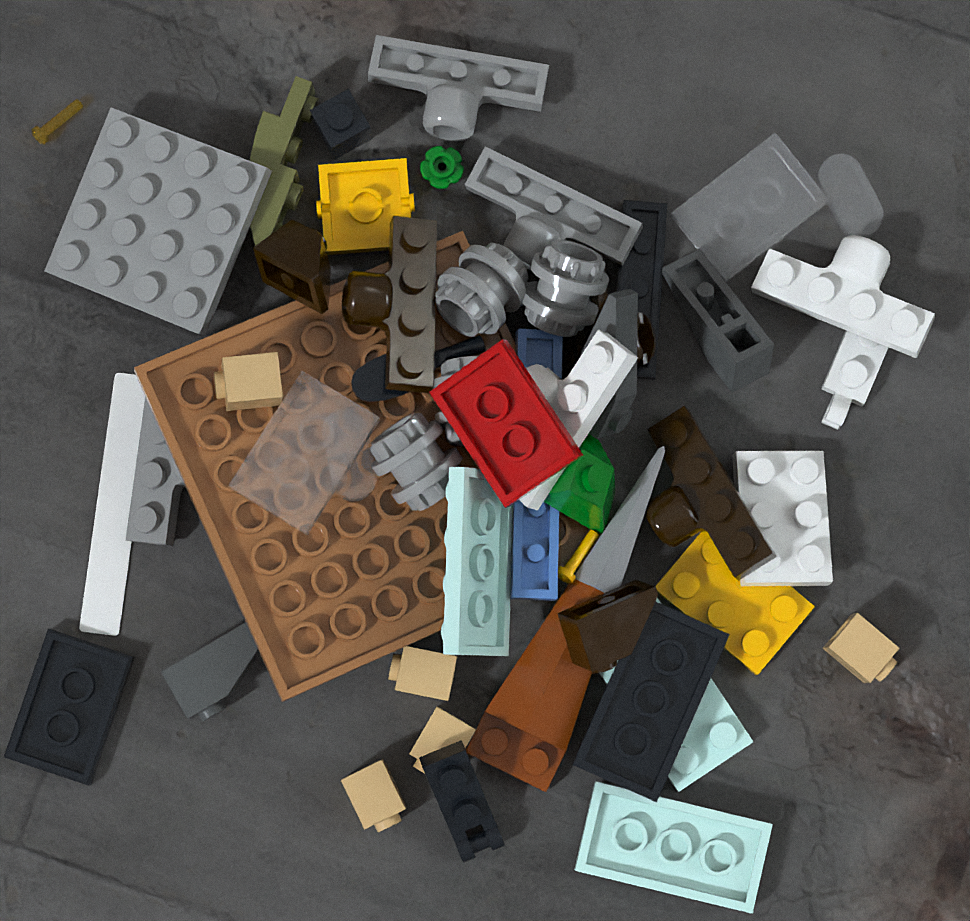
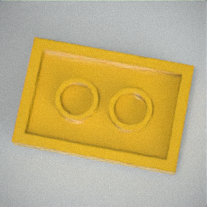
[656,531,815,675]

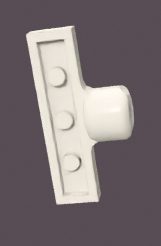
[751,235,935,358]
[520,330,638,510]

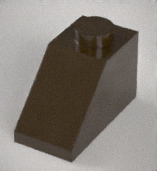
[253,219,331,314]
[557,580,658,673]

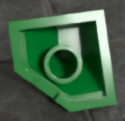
[544,434,615,534]

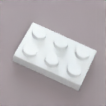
[732,451,833,586]

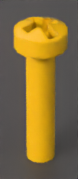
[558,529,599,584]

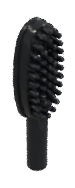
[351,335,486,402]

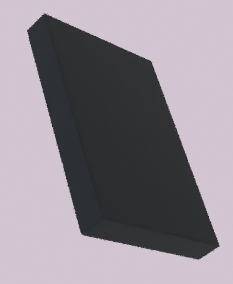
[4,629,135,786]

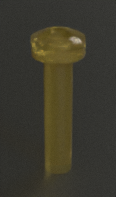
[31,99,84,145]

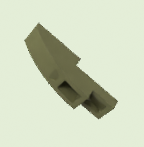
[250,76,319,246]

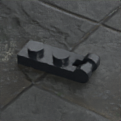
[419,740,505,863]

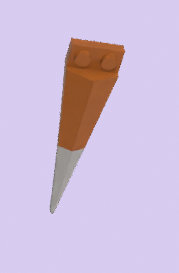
[466,446,665,792]

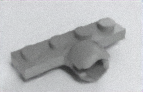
[368,35,549,141]
[465,146,643,271]
[126,397,185,546]

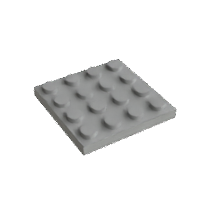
[44,107,272,337]

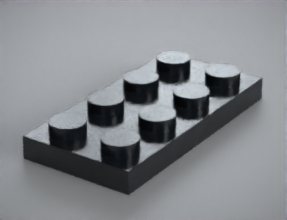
[572,601,730,802]

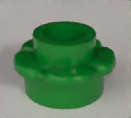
[420,146,464,189]

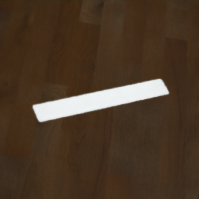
[79,373,145,636]

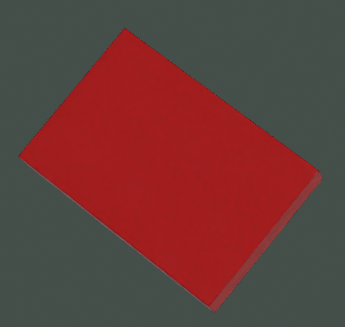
[429,339,583,508]

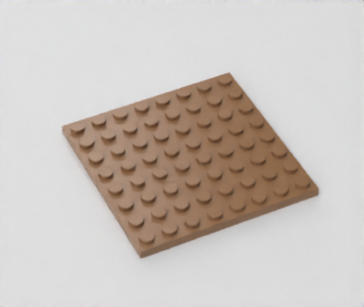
[134,231,602,702]

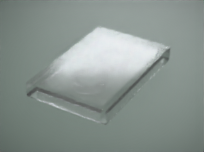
[670,133,830,283]
[228,371,380,535]

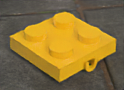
[316,158,415,255]

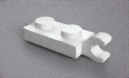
[821,330,888,430]

